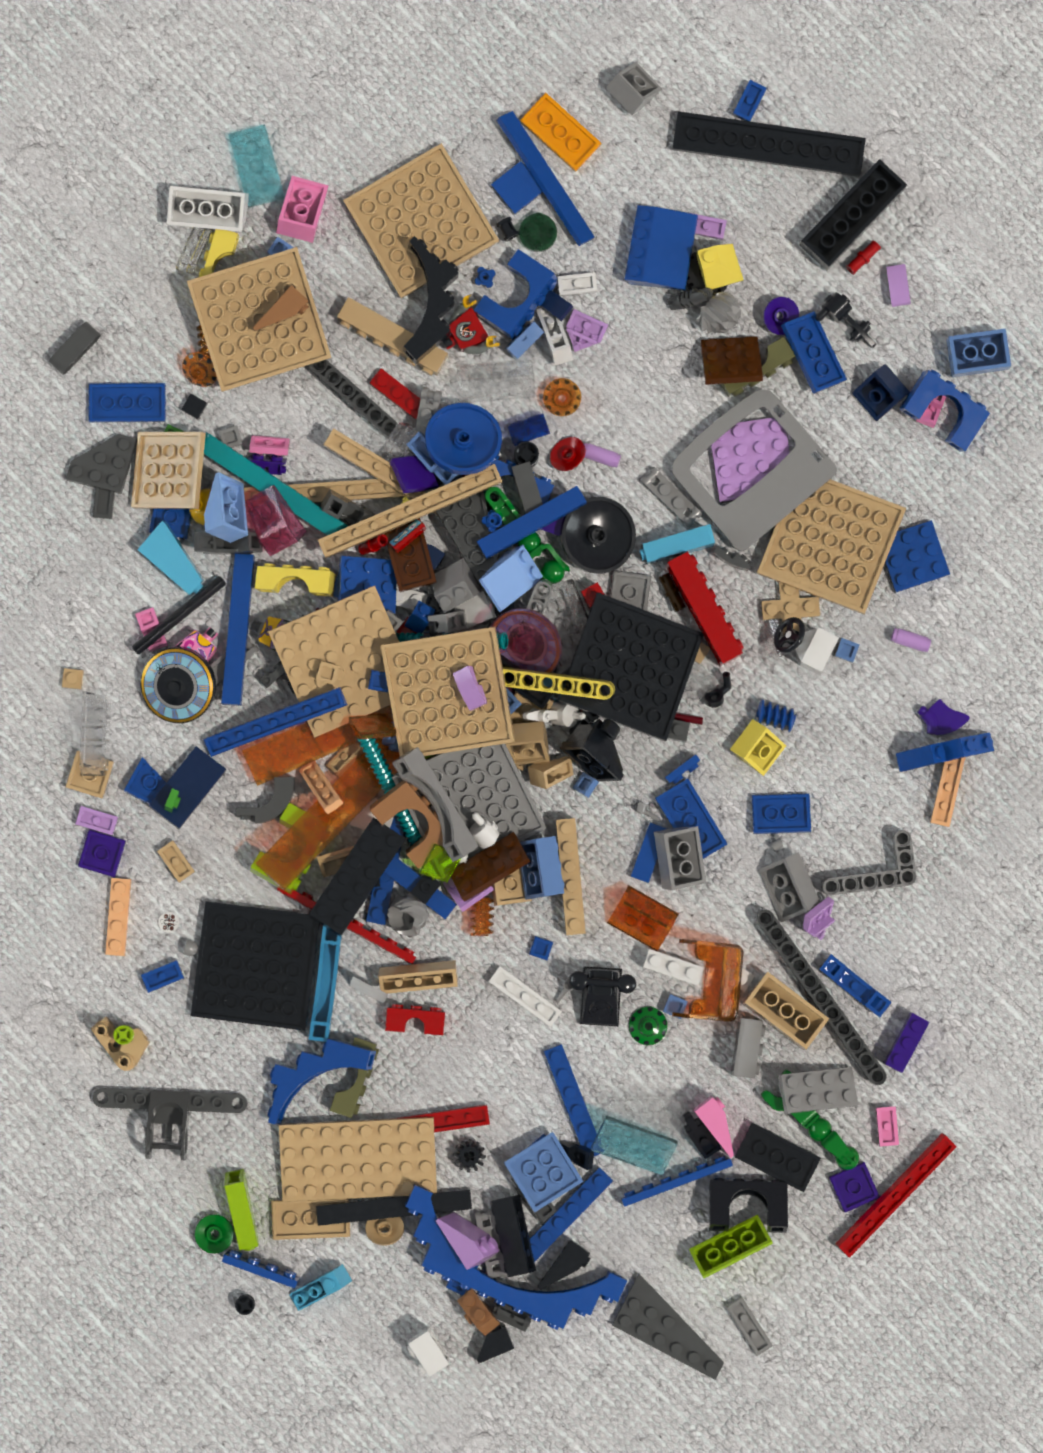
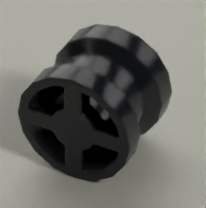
[426,594,442,614]
[235,1294,255,1315]

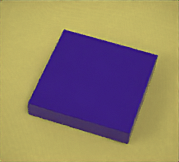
[390,456,439,494]
[78,830,126,877]
[829,1162,880,1213]

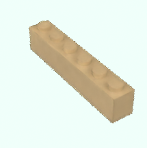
[337,297,448,376]
[556,818,586,935]

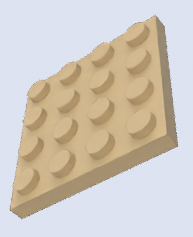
[131,432,206,509]

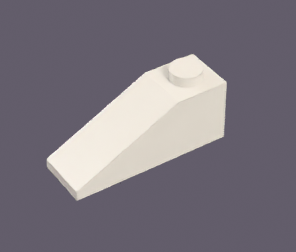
[536,308,573,366]

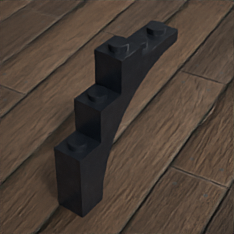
[403,236,459,365]

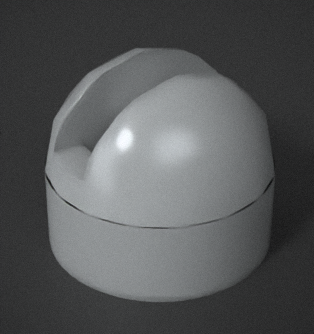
[183,940,198,956]

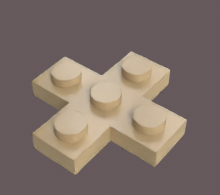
[761,582,820,636]

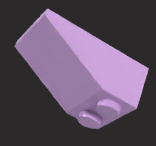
[435,1212,500,1270]

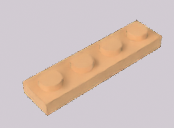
[930,758,965,827]
[299,760,343,814]
[105,878,131,956]

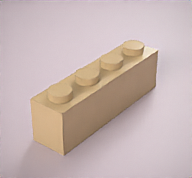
[378,960,458,994]

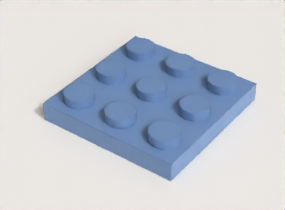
[504,1132,584,1212]

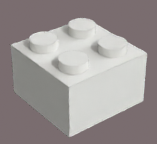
[407,1327,450,1377]

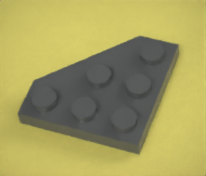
[66,434,137,494]

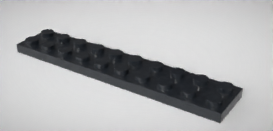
[672,111,866,177]

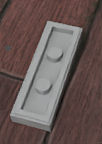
[725,1296,773,1356]

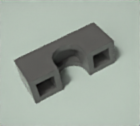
[320,489,376,525]

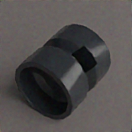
[514,441,539,468]

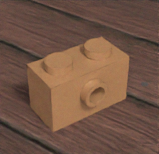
[457,1289,500,1336]

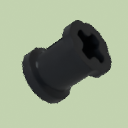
[496,217,520,242]

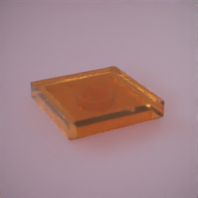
[348,714,396,739]

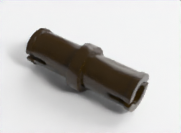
[658,573,686,612]

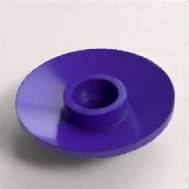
[763,297,799,335]

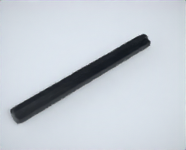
[132,576,226,655]

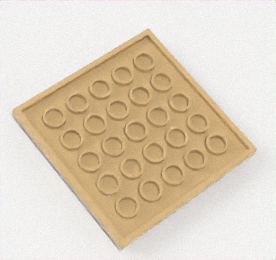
[343,143,499,299]
[187,247,332,392]
[757,479,906,615]
[268,585,399,738]
[381,626,515,757]

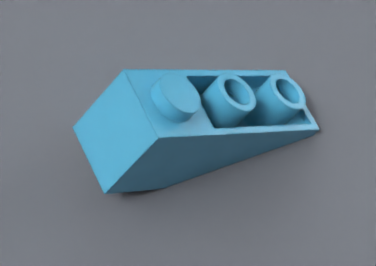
[289,1264,352,1311]

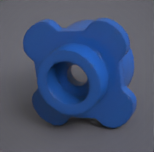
[475,267,496,288]
[482,510,502,533]

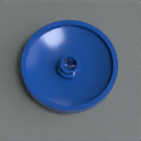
[425,403,502,475]

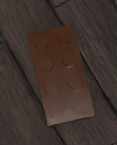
[384,518,437,593]
[448,832,530,902]

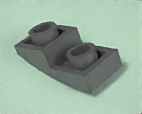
[712,546,751,571]

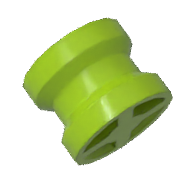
[113,1025,134,1045]

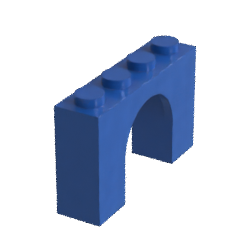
[474,249,558,340]
[899,369,990,452]

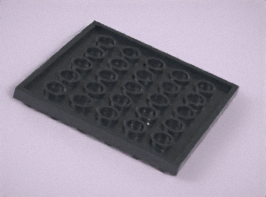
[558,592,704,741]
[190,901,320,1031]

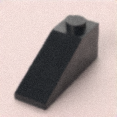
[537,1239,591,1290]

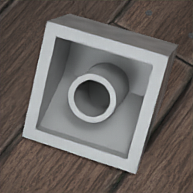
[606,62,662,115]
[433,558,482,613]

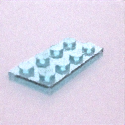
[228,124,285,208]
[591,1116,678,1175]

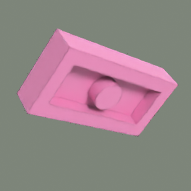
[249,436,290,456]
[876,1106,899,1147]

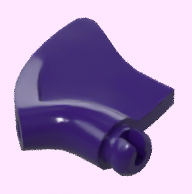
[917,699,970,735]

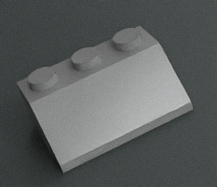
[654,826,706,890]
[758,852,821,922]
[731,1017,766,1078]

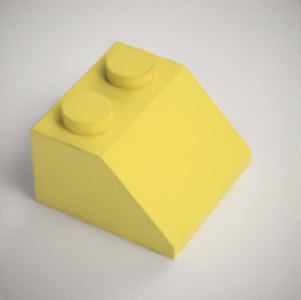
[730,719,786,776]

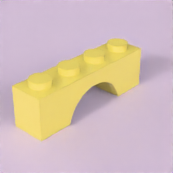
[199,229,239,277]
[255,563,336,597]

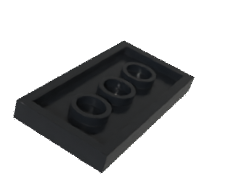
[735,1123,821,1192]

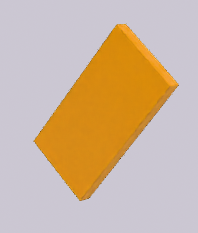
[520,93,602,172]

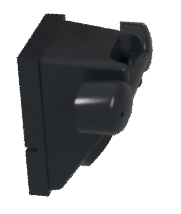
[560,719,624,782]
[569,966,637,1027]

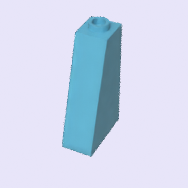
[137,520,204,595]
[640,524,715,564]

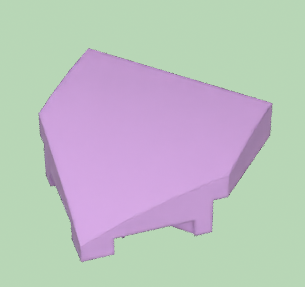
[566,309,609,352]
[803,896,835,940]

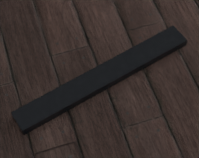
[316,1189,472,1226]

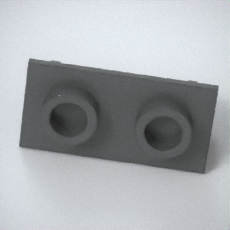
[492,1303,531,1332]

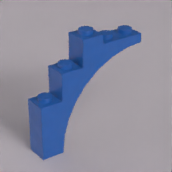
[268,1039,376,1125]

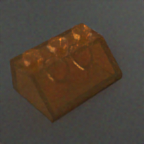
[607,885,679,951]

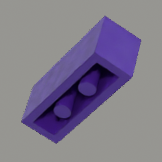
[883,1013,930,1073]

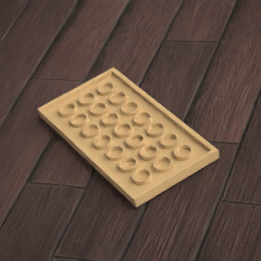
[279,1117,437,1202]

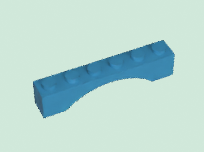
[309,926,342,1042]

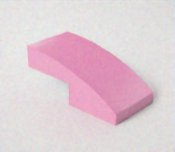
[916,395,946,428]
[135,607,168,652]

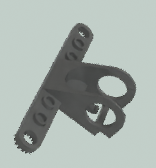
[93,1088,248,1161]

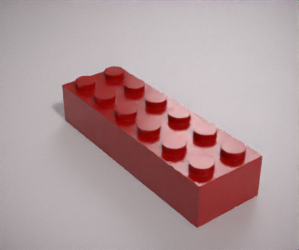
[666,552,744,667]

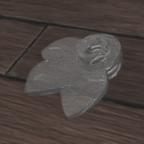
[685,664,717,700]

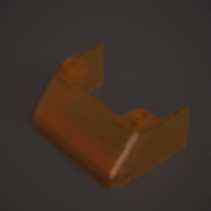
[672,939,744,1022]

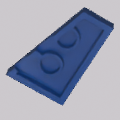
[124,757,166,804]

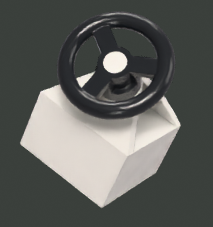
[774,617,839,676]

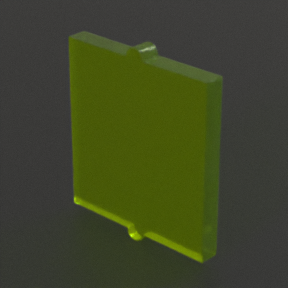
[419,844,460,883]

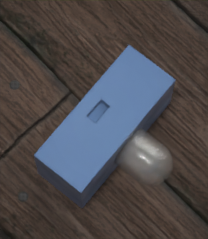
[504,321,544,359]

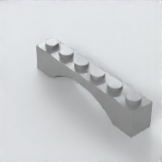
[392,747,478,862]

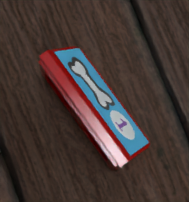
[389,519,426,553]

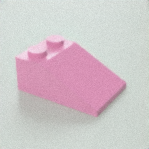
[276,176,329,243]
[693,1096,734,1158]

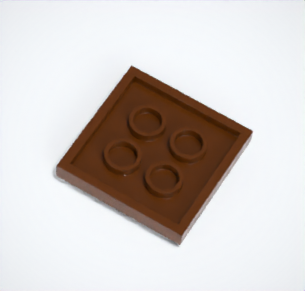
[701,336,763,385]

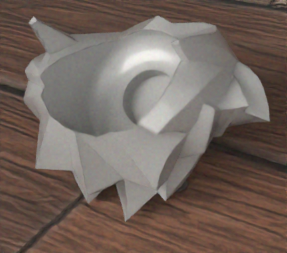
[696,292,741,334]
[387,893,429,937]

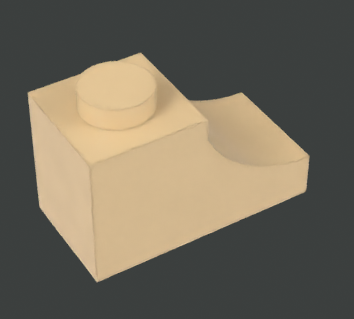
[528,756,574,789]

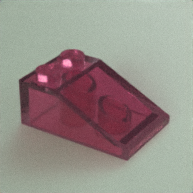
[245,485,307,556]

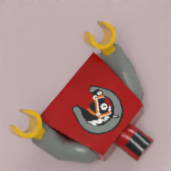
[443,294,500,354]

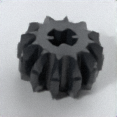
[453,1139,486,1172]

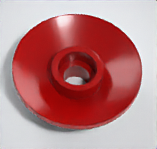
[550,437,586,471]

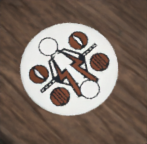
[158,912,179,933]

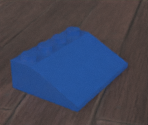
[624,205,698,290]

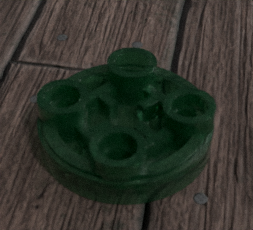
[519,212,557,252]

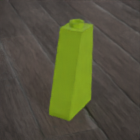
[224,1169,259,1251]

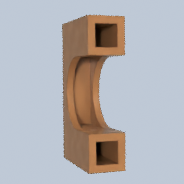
[369,780,445,869]

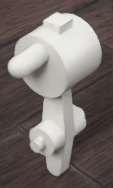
[523,701,586,727]
[439,813,499,867]

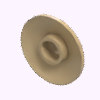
[365,1217,404,1246]

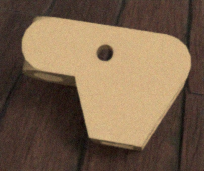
[91,1016,150,1071]

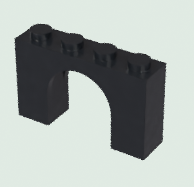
[709,1178,788,1233]

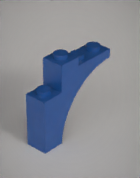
[896,732,994,772]

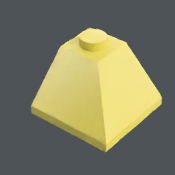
[696,244,744,290]

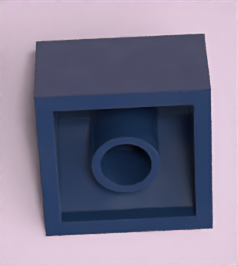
[852,364,910,422]

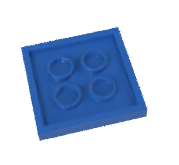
[885,520,950,593]
[338,556,397,614]

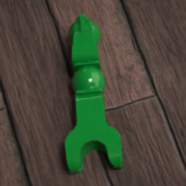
[484,487,570,588]
[761,1069,860,1170]

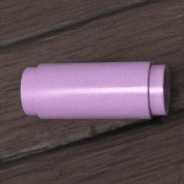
[584,443,621,468]
[891,628,931,652]

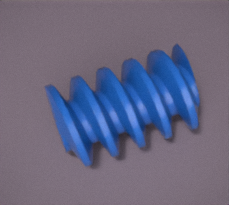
[755,699,797,733]

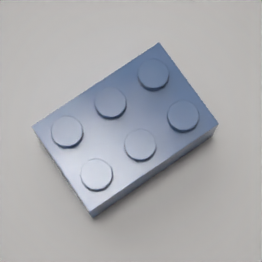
[946,328,1011,378]
[520,836,564,900]

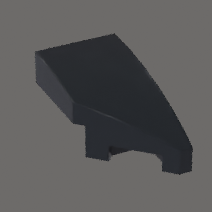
[559,1141,594,1170]

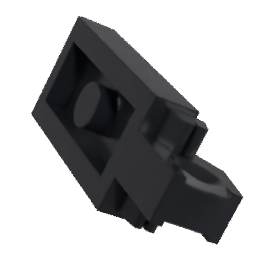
[682,1111,721,1159]

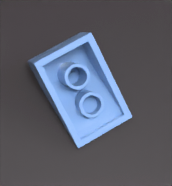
[204,472,248,543]
[479,545,543,612]

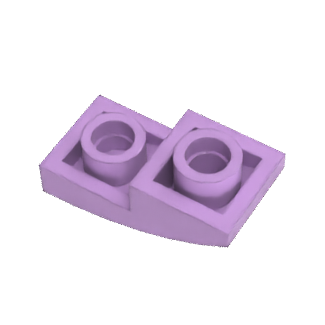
[886,264,911,307]
[453,666,487,711]

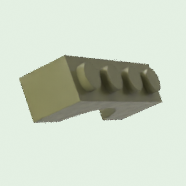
[721,337,795,397]
[330,1037,379,1118]

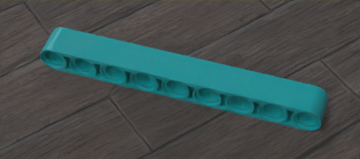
[204,432,348,535]

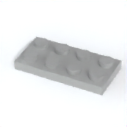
[778,1067,858,1114]

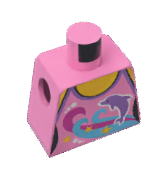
[176,627,218,663]

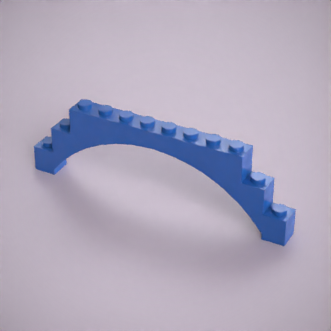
[405,1184,627,1330]

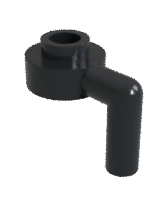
[704,672,732,708]

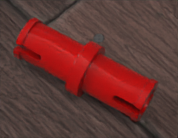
[846,240,881,275]
[358,534,388,555]

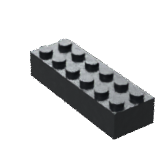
[800,159,907,271]
[308,817,406,937]

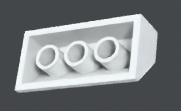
[167,186,249,232]

